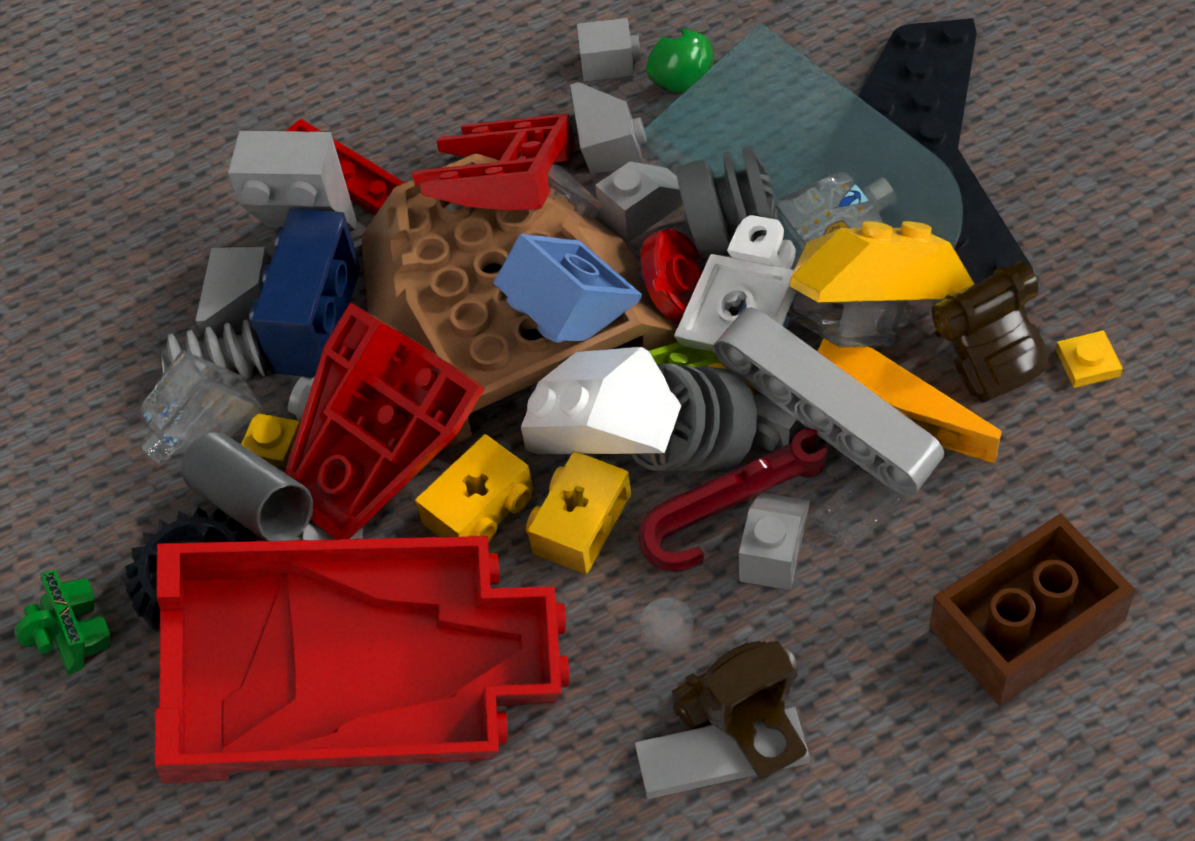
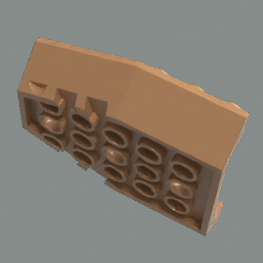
[361,153,679,451]

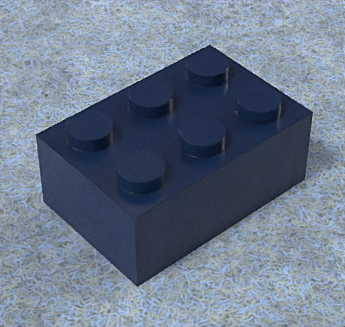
[249,208,361,377]

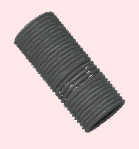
[181,432,313,541]

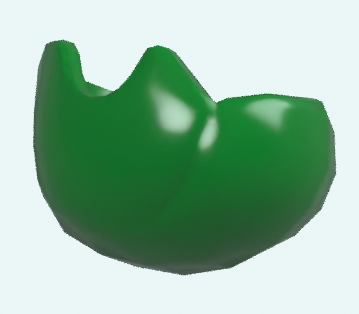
[646,28,714,94]

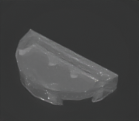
[547,164,602,218]

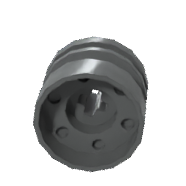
[676,144,779,261]
[631,364,757,472]

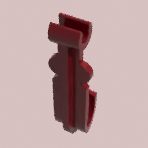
[638,429,828,573]

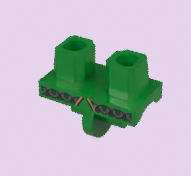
[14,570,110,675]

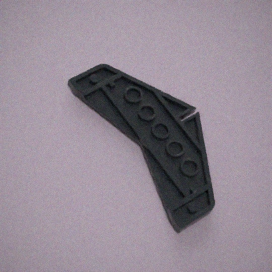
[824,18,1034,284]

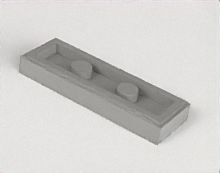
[635,707,810,799]

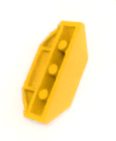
[789,221,974,302]

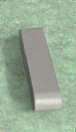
[713,307,944,496]

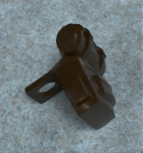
[931,261,1051,403]
[672,641,807,779]

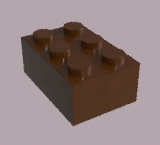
[929,513,1136,706]

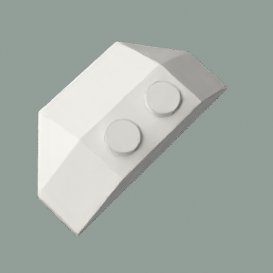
[521,347,681,454]

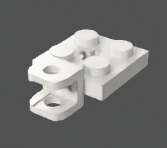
[674,215,797,352]

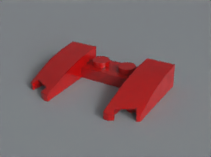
[412,113,575,210]

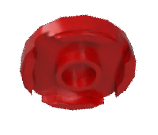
[641,228,704,323]

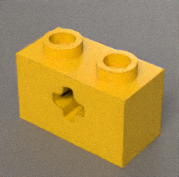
[415,434,534,543]
[526,451,631,575]

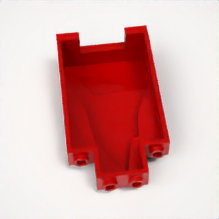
[155,536,569,784]

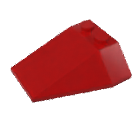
[285,303,485,540]

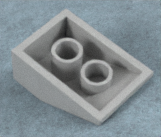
[228,131,357,229]

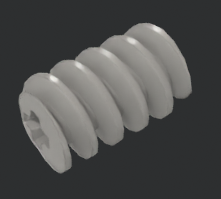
[161,319,267,393]

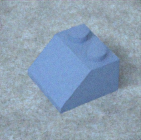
[493,234,642,343]

